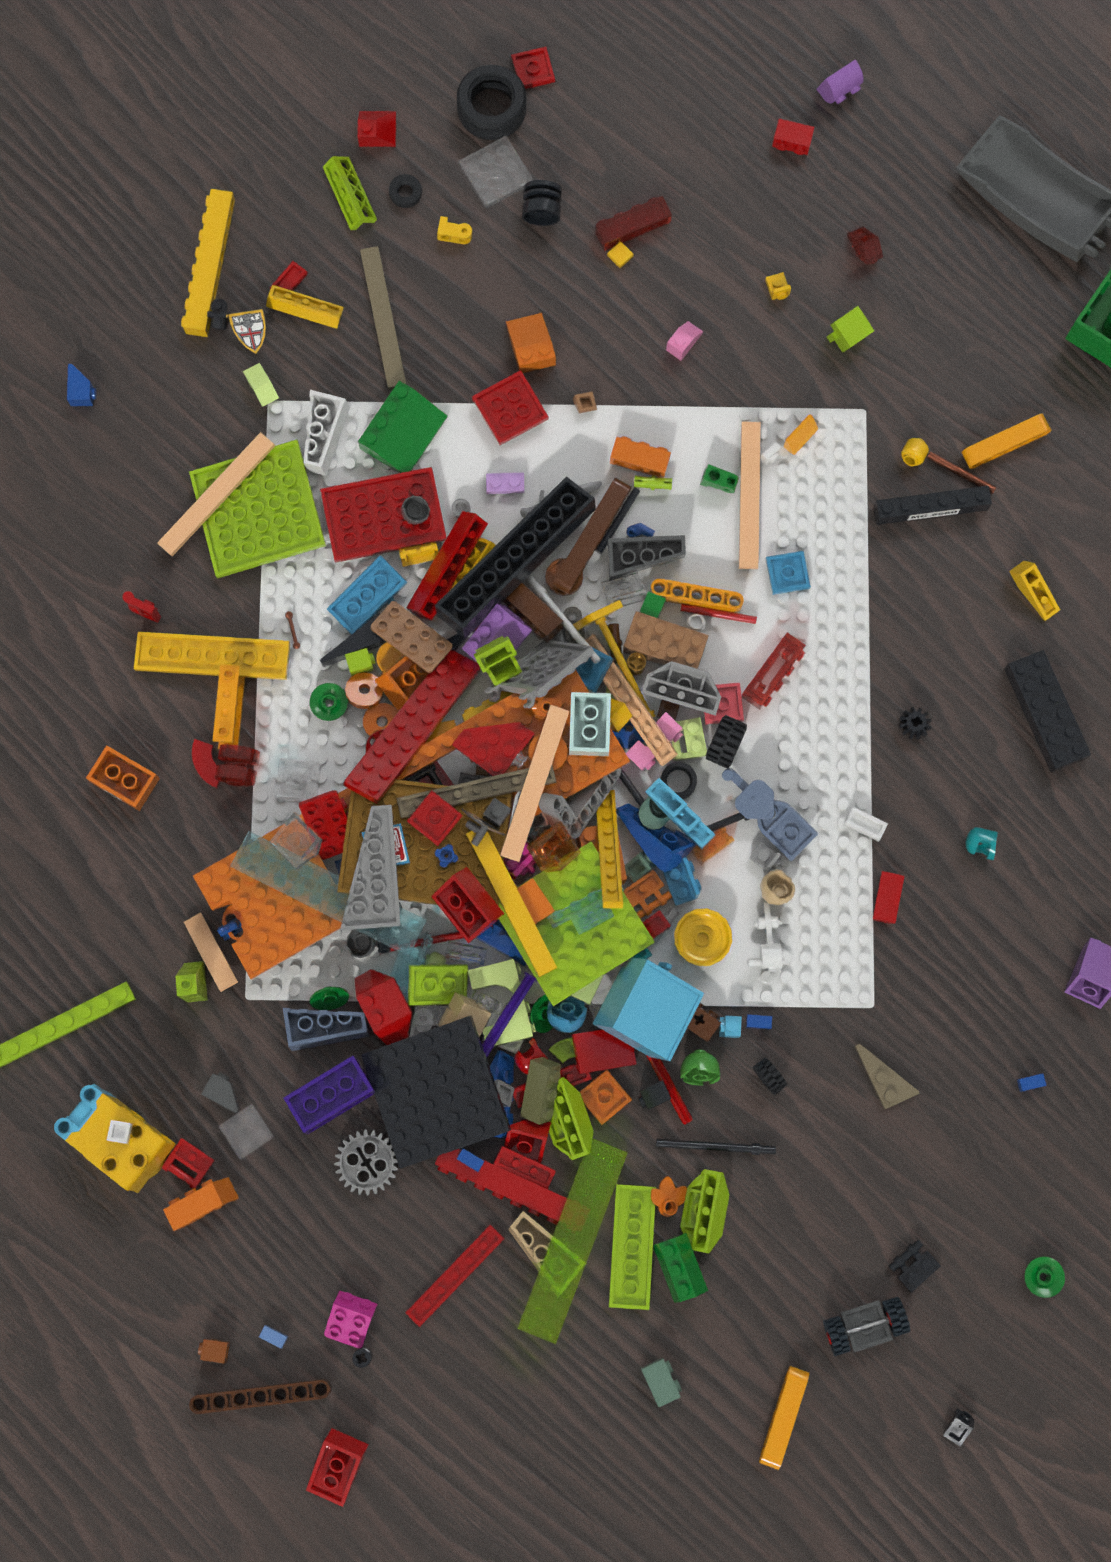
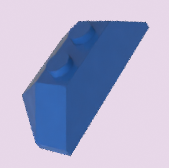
[476,919,526,967]

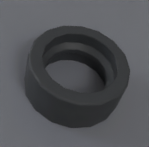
[660,762,697,800]

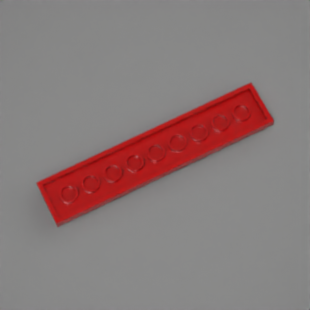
[343,650,481,804]

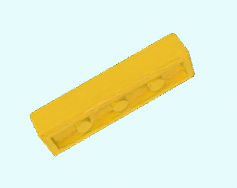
[266,285,344,328]

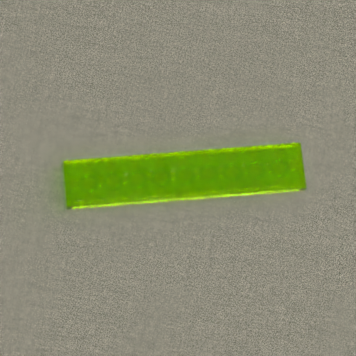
[517,1138,628,1344]

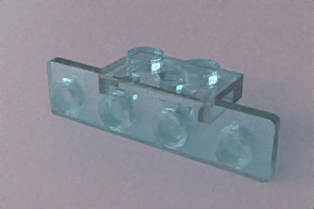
[547,887,624,935]
[390,931,433,1003]

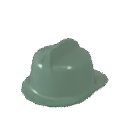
[639,796,670,830]

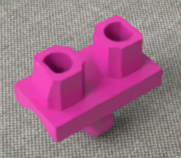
[503,843,540,877]

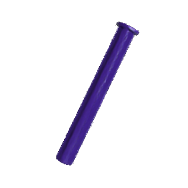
[482,972,537,1058]

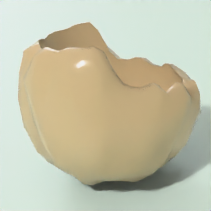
[760,869,795,905]

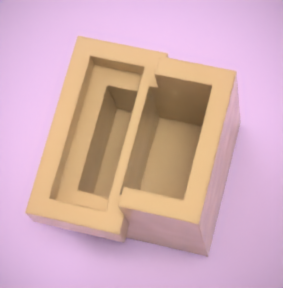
[438,992,491,1037]

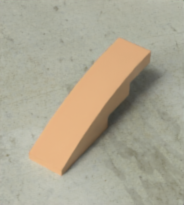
[184,913,238,992]

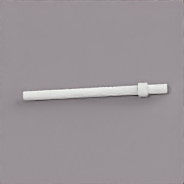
[527,577,601,664]

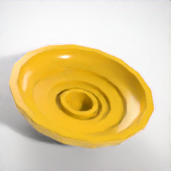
[674,908,732,966]

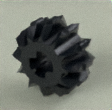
[899,707,932,740]

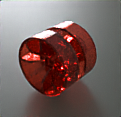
[215,744,260,787]

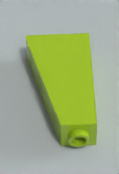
[175,961,208,1003]

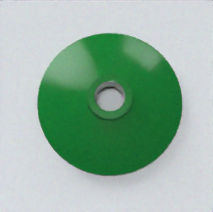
[309,683,348,721]
[310,986,349,1010]
[530,994,553,1033]
[1024,1257,1065,1298]

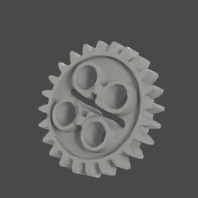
[334,1130,399,1195]

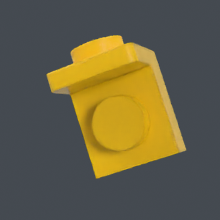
[765,272,791,300]

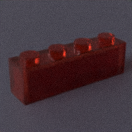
[595,196,672,251]

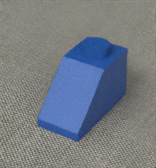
[67,364,97,406]

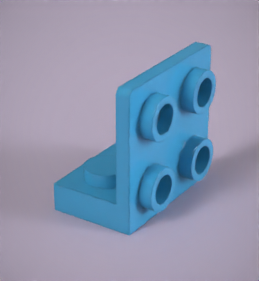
[662,857,702,907]

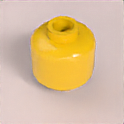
[901,438,929,466]

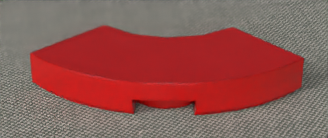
[192,739,224,788]

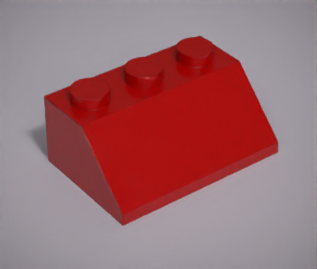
[431,867,504,944]

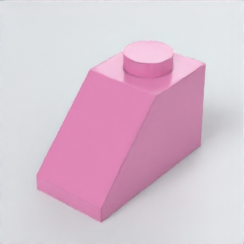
[666,321,703,361]

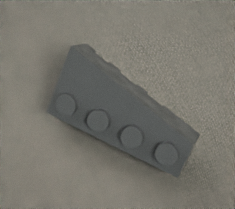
[608,535,686,580]

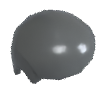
[401,495,430,525]
[346,929,376,958]

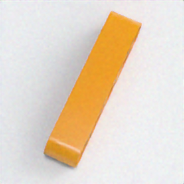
[961,414,1052,469]
[650,579,744,613]
[759,1366,809,1470]

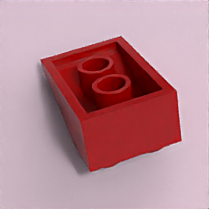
[306,1428,369,1507]

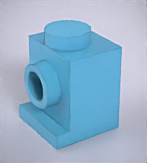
[719,1016,742,1038]

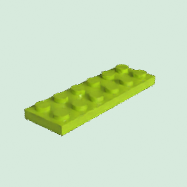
[609,1184,656,1310]

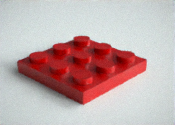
[472,370,549,446]

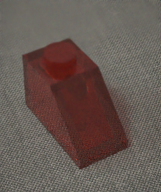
[847,226,883,264]

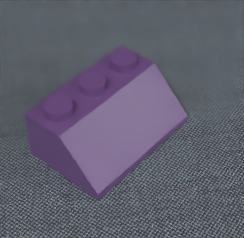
[462,604,532,662]

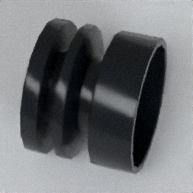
[522,180,562,226]

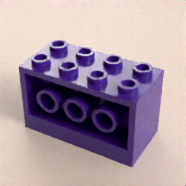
[283,1056,376,1134]

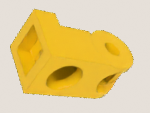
[437,216,472,244]

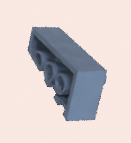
[283,1008,370,1051]

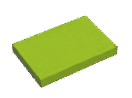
[408,964,468,1005]

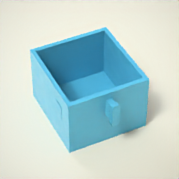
[593,957,704,1061]

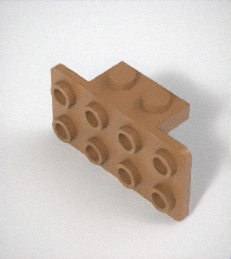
[371,601,452,673]

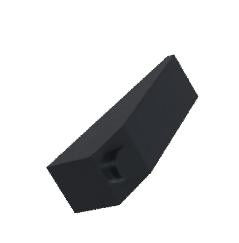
[320,613,387,667]

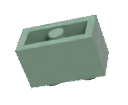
[641,1358,682,1407]

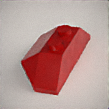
[354,969,412,1045]

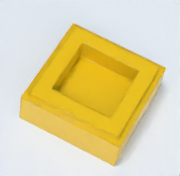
[607,242,634,268]

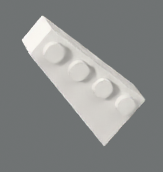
[304,390,350,476]

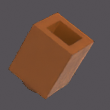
[198,1338,230,1364]

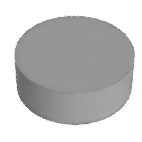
[451,499,471,518]

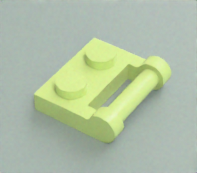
[672,717,707,761]

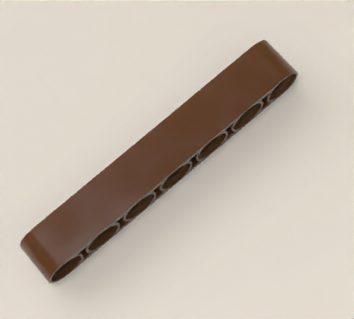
[552,478,632,595]
[189,1379,332,1414]

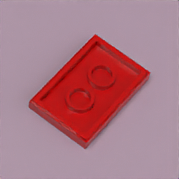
[572,1030,637,1074]

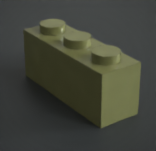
[520,1057,561,1124]

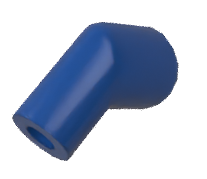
[626,523,655,537]

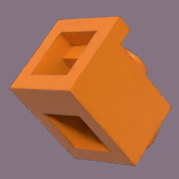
[532,697,563,720]

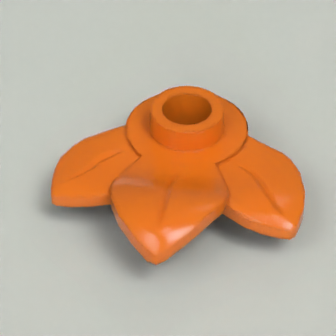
[651,1176,687,1217]

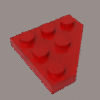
[452,722,535,776]

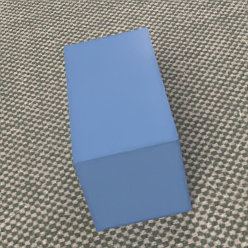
[259,1325,288,1349]

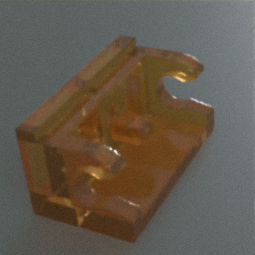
[691,827,735,866]

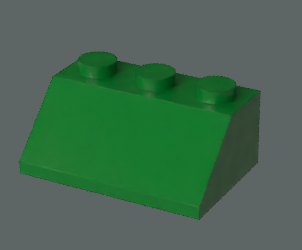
[653,1233,708,1303]

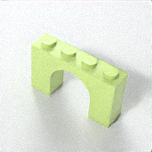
[468,959,536,1047]

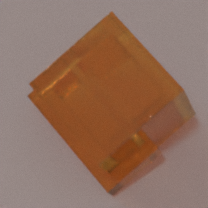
[527,821,581,872]

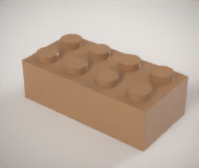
[623,611,709,669]

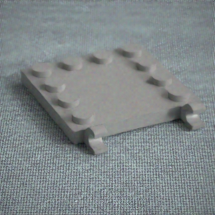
[485,640,595,708]

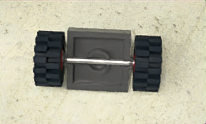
[823,1297,911,1356]

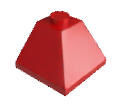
[358,111,396,147]
[504,1119,551,1163]

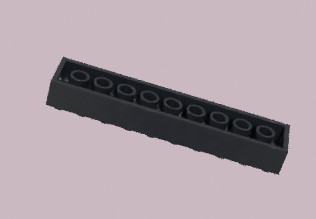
[435,476,596,639]

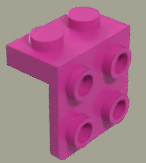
[324,1291,377,1349]

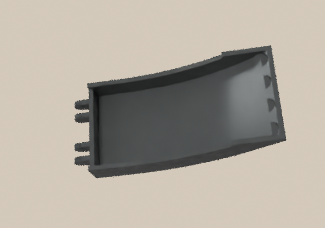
[956,115,1111,262]

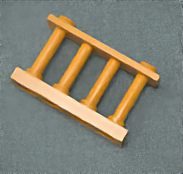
[213,665,245,751]

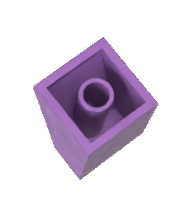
[1064,938,1111,1009]

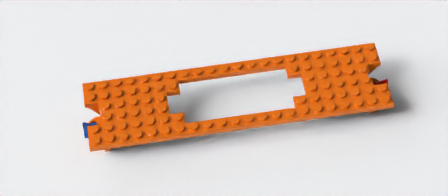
[193,669,630,980]

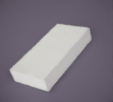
[844,806,888,842]

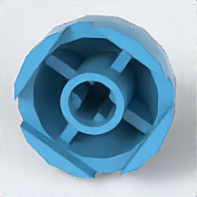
[547,996,587,1033]

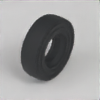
[389,174,422,208]

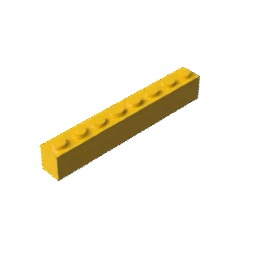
[181,189,235,337]

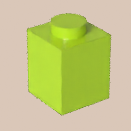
[345,648,376,677]

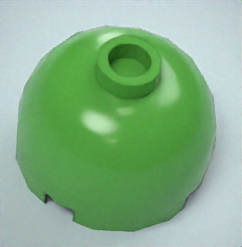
[680,1050,720,1085]

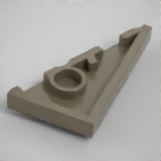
[854,1044,920,1110]

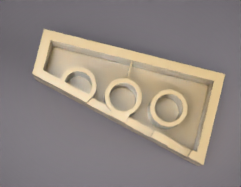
[508,1211,586,1298]

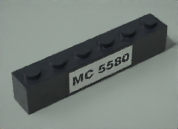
[873,486,992,525]

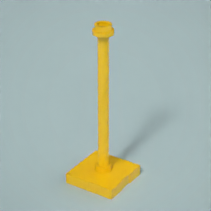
[573,600,655,717]

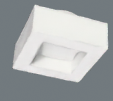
[760,442,781,465]
[107,1120,133,1144]

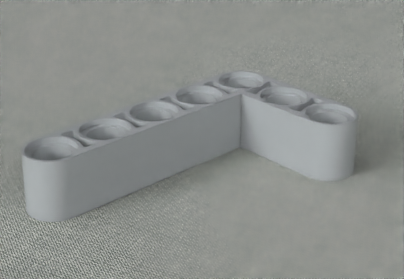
[538,768,621,839]

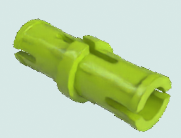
[634,475,672,490]

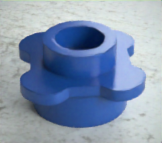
[435,844,458,868]

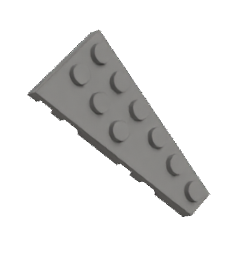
[340,805,401,931]

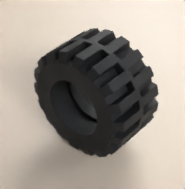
[706,715,747,769]

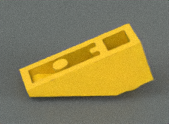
[1009,561,1060,621]

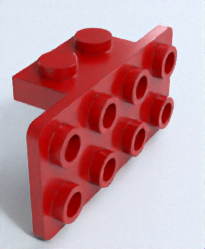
[299,790,348,860]

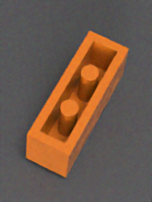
[610,436,671,478]

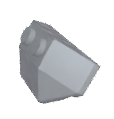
[642,661,721,716]

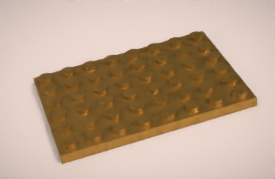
[337,779,512,905]

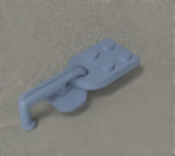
[722,768,819,861]

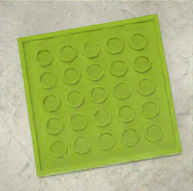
[189,439,326,579]
[498,842,655,1006]

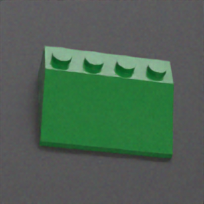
[358,381,448,473]

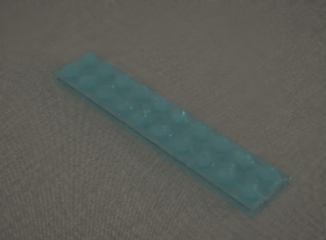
[230,831,427,957]

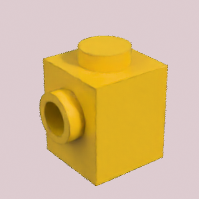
[610,698,632,732]

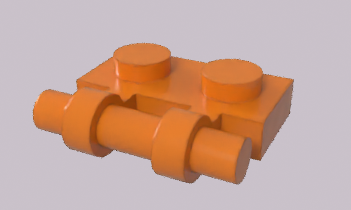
[623,869,672,919]

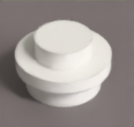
[686,614,706,632]

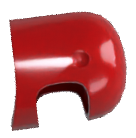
[514,1037,548,1075]

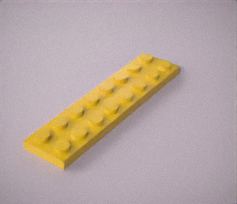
[134,632,290,680]

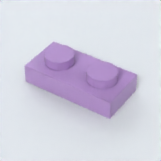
[486,473,524,494]

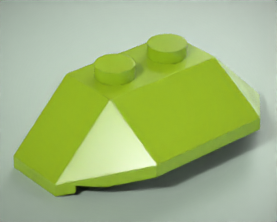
[549,1077,594,1160]
[680,1169,729,1253]

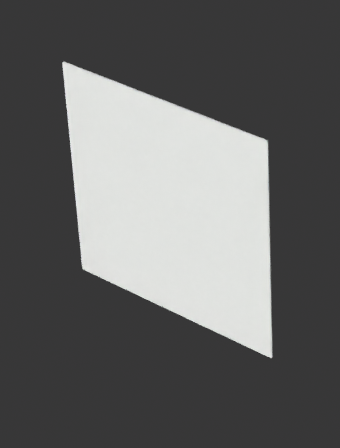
[245,401,874,1008]

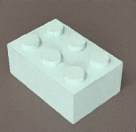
[569,692,611,756]

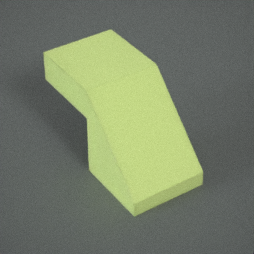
[243,363,279,407]

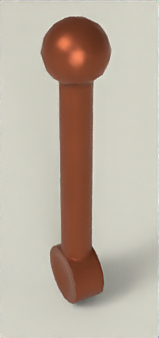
[285,611,300,649]

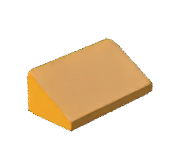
[784,414,818,455]

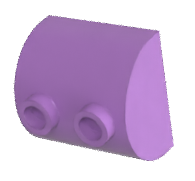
[816,60,863,104]

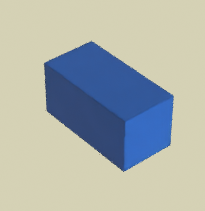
[746,1015,772,1030]
[1017,1074,1047,1092]
[457,1148,485,1172]

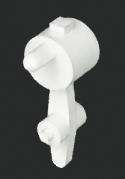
[747,902,785,972]

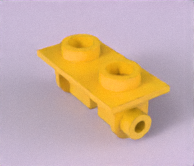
[399,542,438,567]

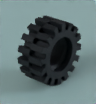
[752,1057,788,1095]

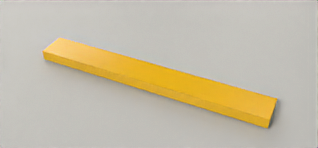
[596,790,623,908]
[466,831,557,977]

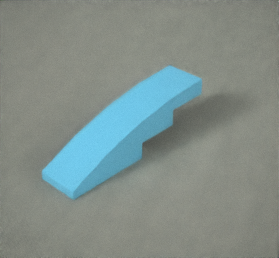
[645,778,715,850]

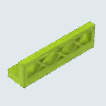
[323,156,377,230]

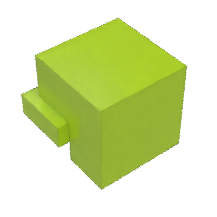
[827,306,874,353]
[473,636,522,686]

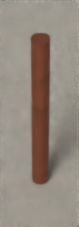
[927,451,996,494]

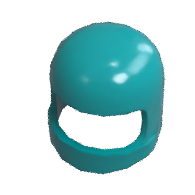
[966,827,998,860]

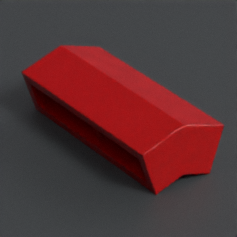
[873,871,904,924]

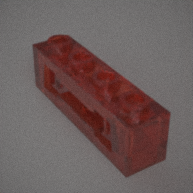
[741,632,806,710]

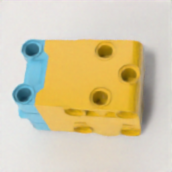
[54,1084,176,1193]

